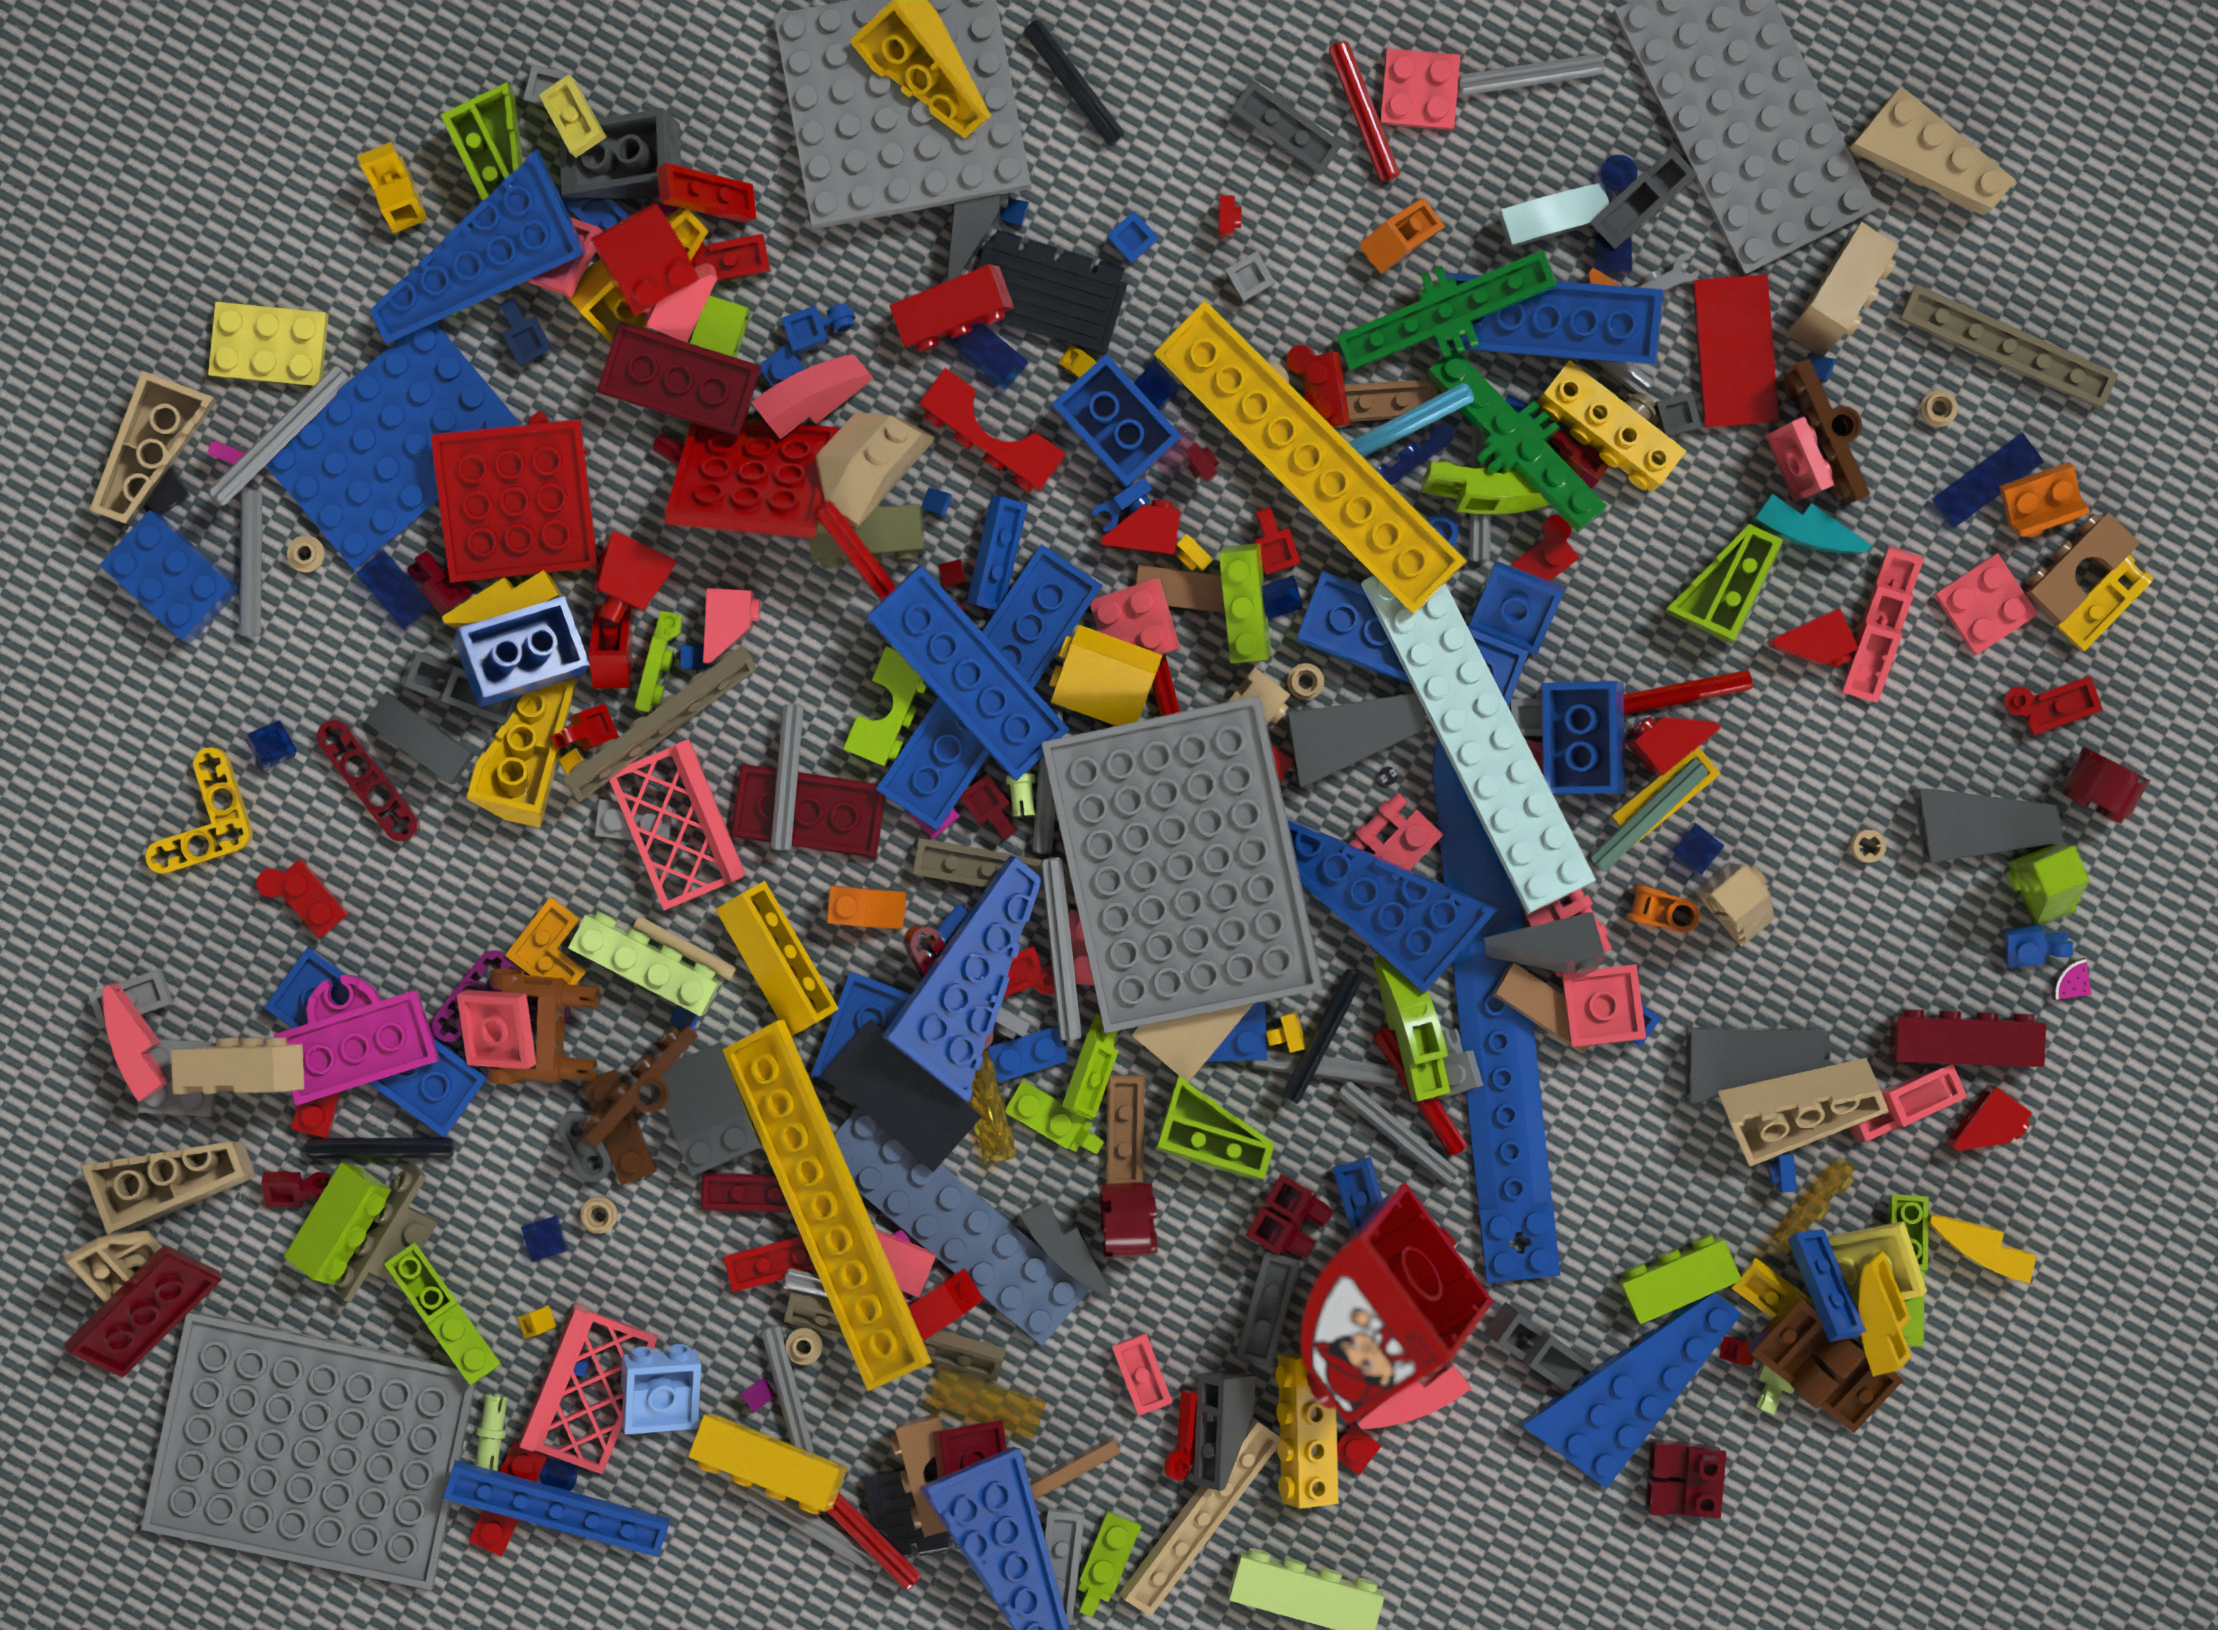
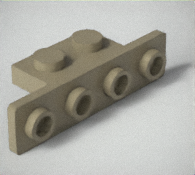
[334,1162,438,1303]

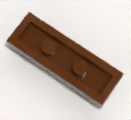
[582,1068,658,1185]

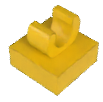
[1266,1010,1306,1053]

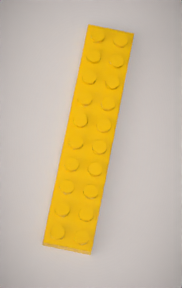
[1153,300,1467,614]
[722,1019,932,1391]

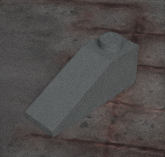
[947,193,1009,281]
[1483,912,1604,974]
[1193,1370,1256,1491]

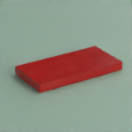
[1692,274,1779,428]

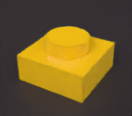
[1176,534,1213,572]

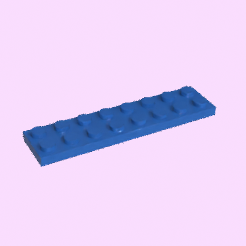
[876,544,1103,831]

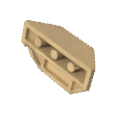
[816,412,934,528]
[65,1231,162,1302]

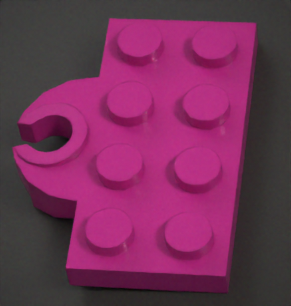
[273,975,440,1106]

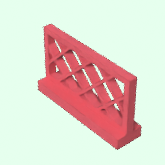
[609,739,747,911]
[519,1302,658,1474]

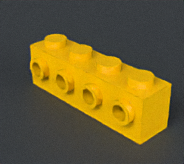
[1536,360,1686,493]
[715,881,839,1037]
[1275,1353,1339,1508]
[688,1413,848,1515]

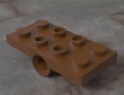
[1781,358,1871,506]
[576,1026,698,1147]
[1747,1293,1904,1433]

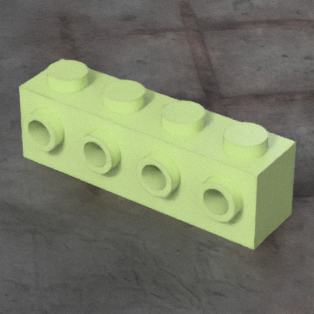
[568,911,722,1016]
[1228,1548,1384,1630]

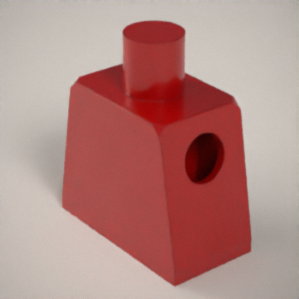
[592,530,677,625]

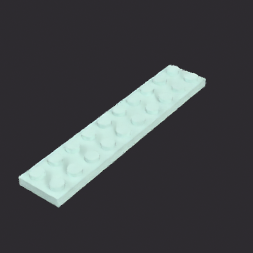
[1361,575,1596,914]

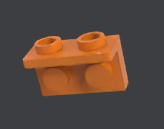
[1999,462,2090,537]

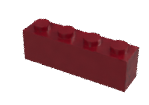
[1889,1009,2046,1067]

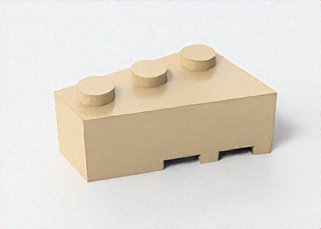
[1694,863,1775,947]

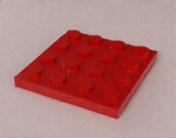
[431,419,598,583]
[665,419,839,538]

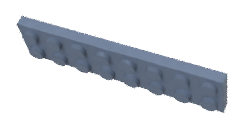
[834,1107,1090,1346]

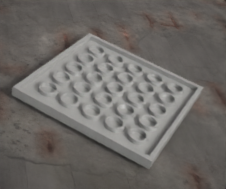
[773,0,1032,229]

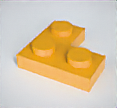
[505,897,587,985]

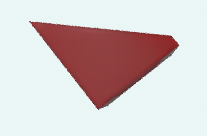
[939,559,966,587]
[1719,1336,1754,1366]

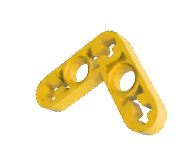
[145,747,253,874]

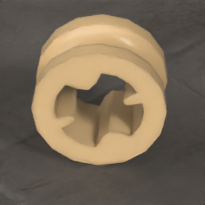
[1850,830,1886,863]

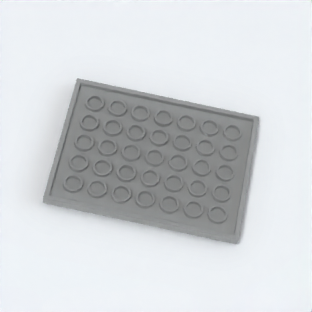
[1041,695,1324,1033]
[141,1311,477,1590]

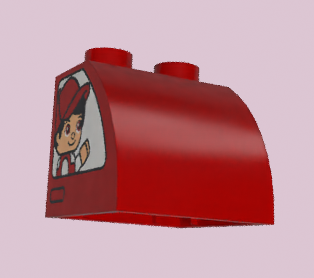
[1301,1182,1494,1424]

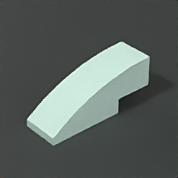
[1498,182,1609,249]

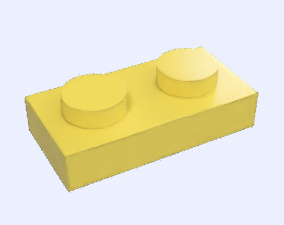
[539,74,607,158]

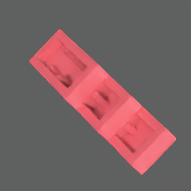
[1842,545,1924,703]

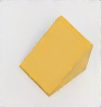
[1058,345,1097,378]
[559,748,587,775]
[517,1305,557,1339]

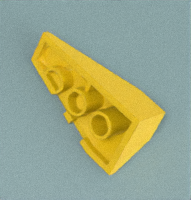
[467,678,577,828]

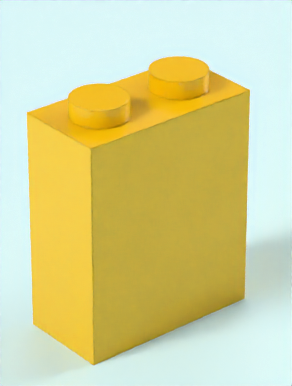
[1049,625,1162,726]

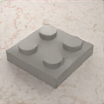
[137,1039,216,1117]

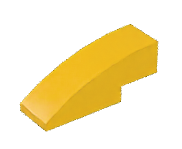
[442,570,563,628]
[1929,1213,2037,1284]
[1859,1251,1912,1377]

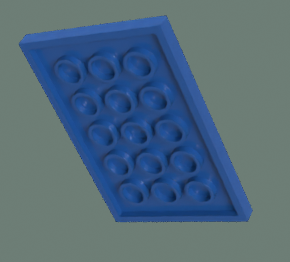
[266,322,522,571]

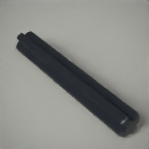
[1024,19,1124,146]
[1282,969,1363,1104]
[306,1138,454,1159]

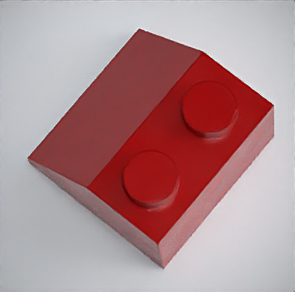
[590,203,700,315]
[1625,716,1721,776]

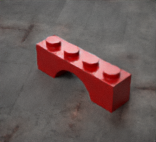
[919,368,1066,493]

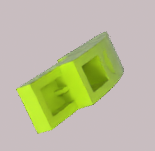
[1421,461,1550,515]
[1373,956,1451,1102]
[1886,1194,1929,1348]
[384,1242,501,1387]

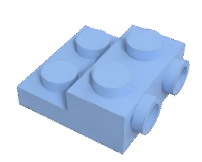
[621,1344,701,1434]

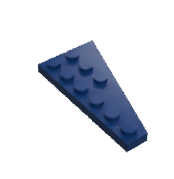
[369,150,586,344]
[1287,817,1499,993]
[882,856,1042,1102]
[1520,1293,1742,1489]
[919,1447,1070,1630]

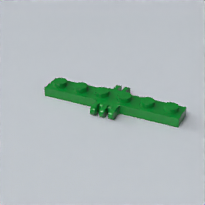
[1337,250,1558,371]
[1426,349,1607,533]

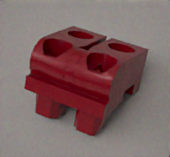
[1245,1174,1334,1258]
[1645,1438,1727,1519]

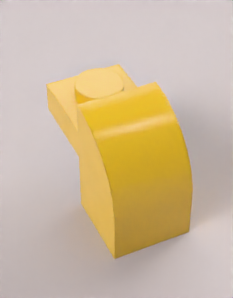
[357,142,428,234]

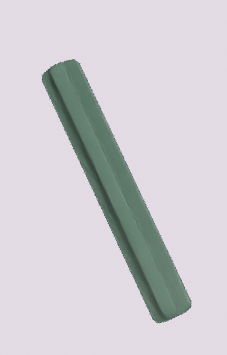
[1590,759,1708,872]

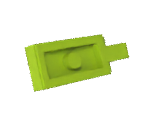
[635,611,683,713]
[1062,1013,1119,1120]
[1004,1080,1105,1155]
[1078,1510,1141,1617]

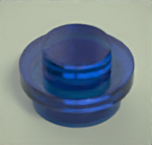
[1600,155,1638,192]
[540,1458,578,1491]

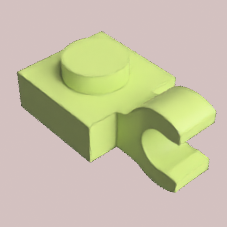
[1756,1363,1794,1415]

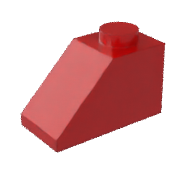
[1101,500,1180,556]
[589,606,633,689]
[1767,608,1859,669]
[1945,1084,2032,1151]
[907,1268,984,1341]

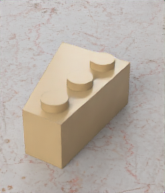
[1785,222,1899,356]
[171,1037,304,1094]

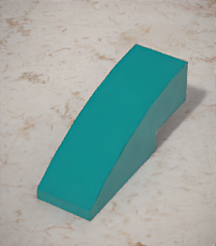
[1750,494,1872,554]

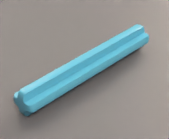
[1348,383,1474,458]

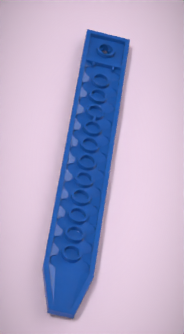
[1432,735,1561,1283]

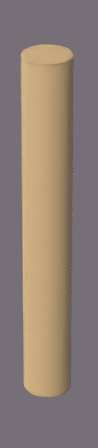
[632,916,737,980]

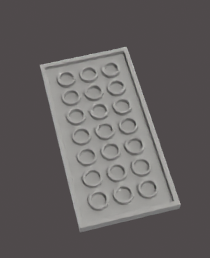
[1613,0,1878,276]

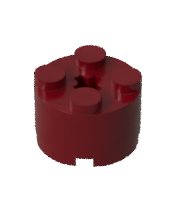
[2062,746,2151,824]
[1100,1181,1158,1259]

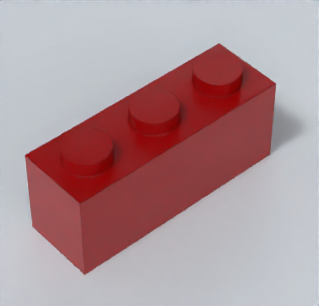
[889,264,1014,352]

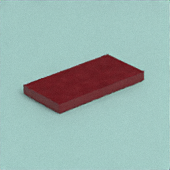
[596,321,762,438]
[730,763,886,858]
[64,1244,223,1378]

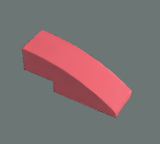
[751,354,874,440]
[103,983,171,1101]
[1849,1064,1967,1142]
[1356,1361,1472,1429]

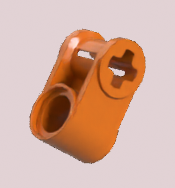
[1625,884,1700,932]

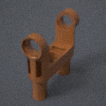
[487,968,600,1084]

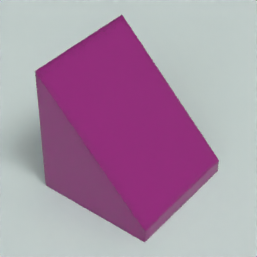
[740,1377,776,1413]

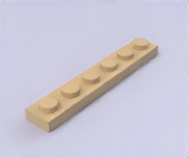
[1119,1417,1280,1616]

